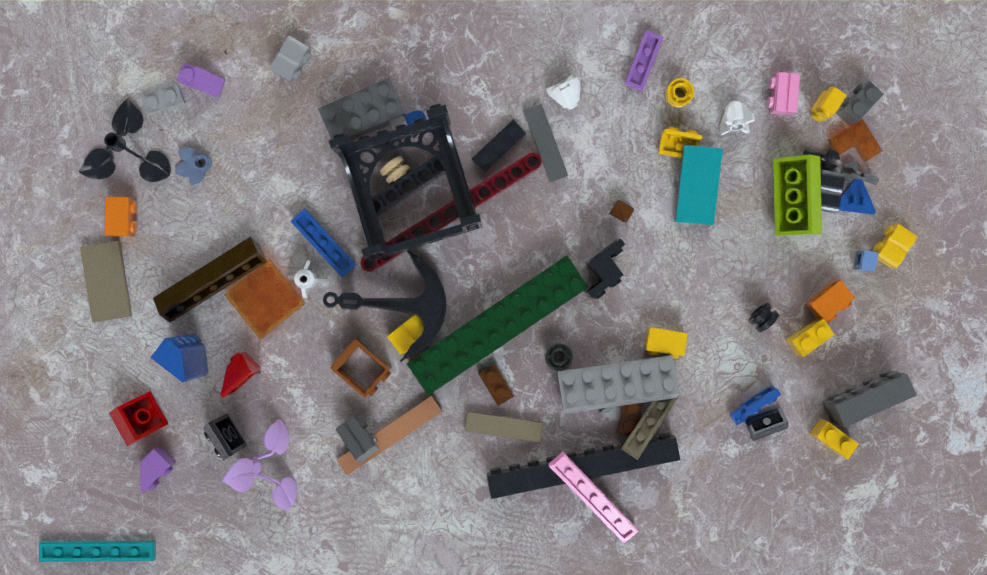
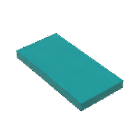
[675,145,723,225]

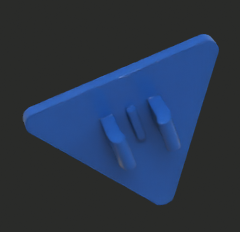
[838,179,876,215]

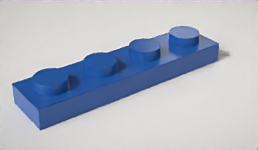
[291,208,357,278]

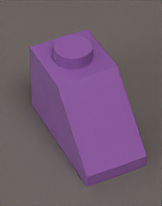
[177,63,226,98]

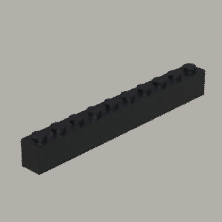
[487,433,681,499]

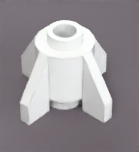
[546,75,580,110]
[719,101,755,135]
[288,260,327,298]

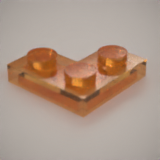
[828,119,882,162]

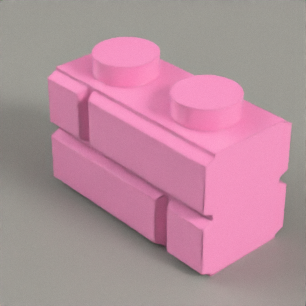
[767,72,800,116]

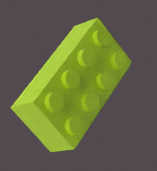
[773,155,822,236]

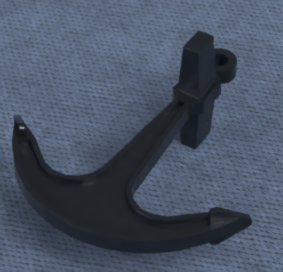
[323,250,446,362]

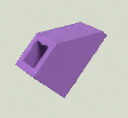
[140,446,176,493]

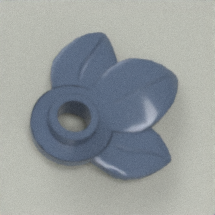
[175,147,212,185]

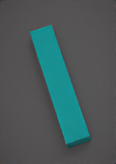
[39,540,156,562]

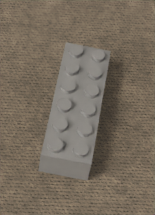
[557,355,680,414]

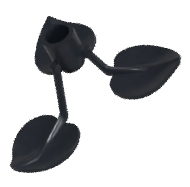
[79,99,171,182]

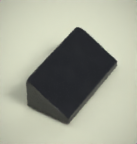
[745,407,789,441]

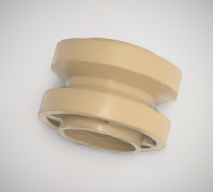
[380,156,411,184]

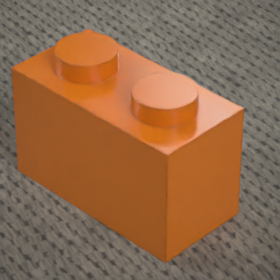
[105,197,138,237]
[805,280,855,322]

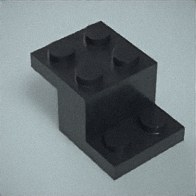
[584,238,626,299]

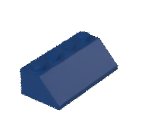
[150,334,208,383]

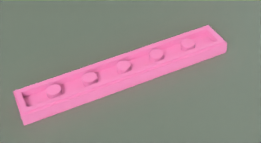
[549,452,639,543]

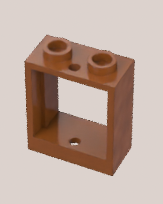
[330,338,392,398]

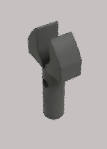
[841,162,879,185]

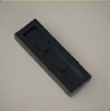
[471,119,526,173]

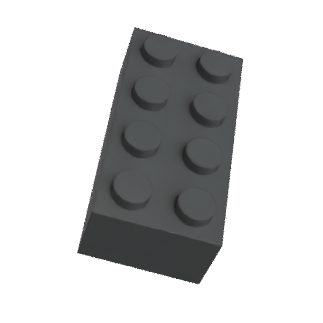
[318,78,405,140]
[822,369,917,427]

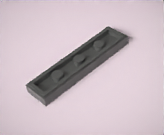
[523,104,568,183]

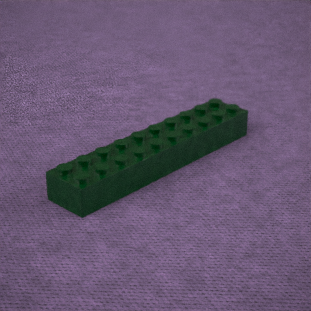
[407,255,589,396]

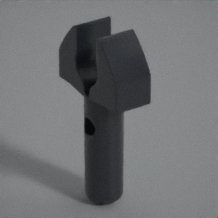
[803,149,840,170]

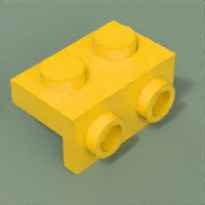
[658,127,702,158]

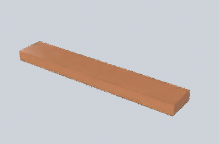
[336,395,442,475]

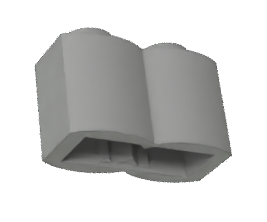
[270,36,312,83]

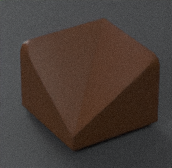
[609,200,634,223]

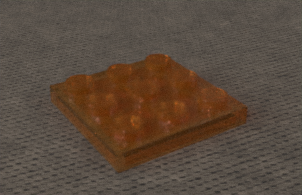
[224,259,306,340]

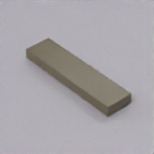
[621,396,679,460]
[465,411,543,442]

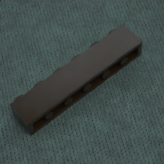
[153,237,267,323]

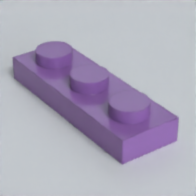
[624,30,664,92]

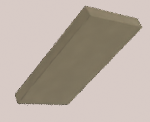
[80,241,132,322]

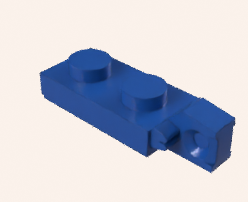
[729,385,781,425]

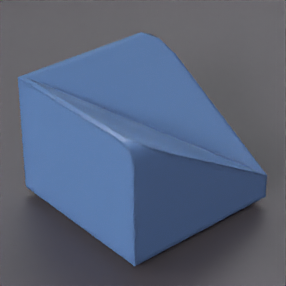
[854,250,878,272]

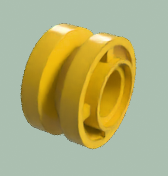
[665,78,694,108]

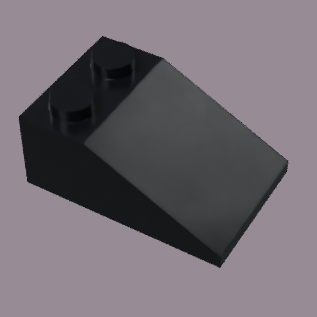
[203,413,247,461]

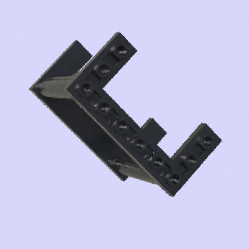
[328,104,483,261]

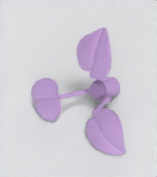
[222,419,297,510]

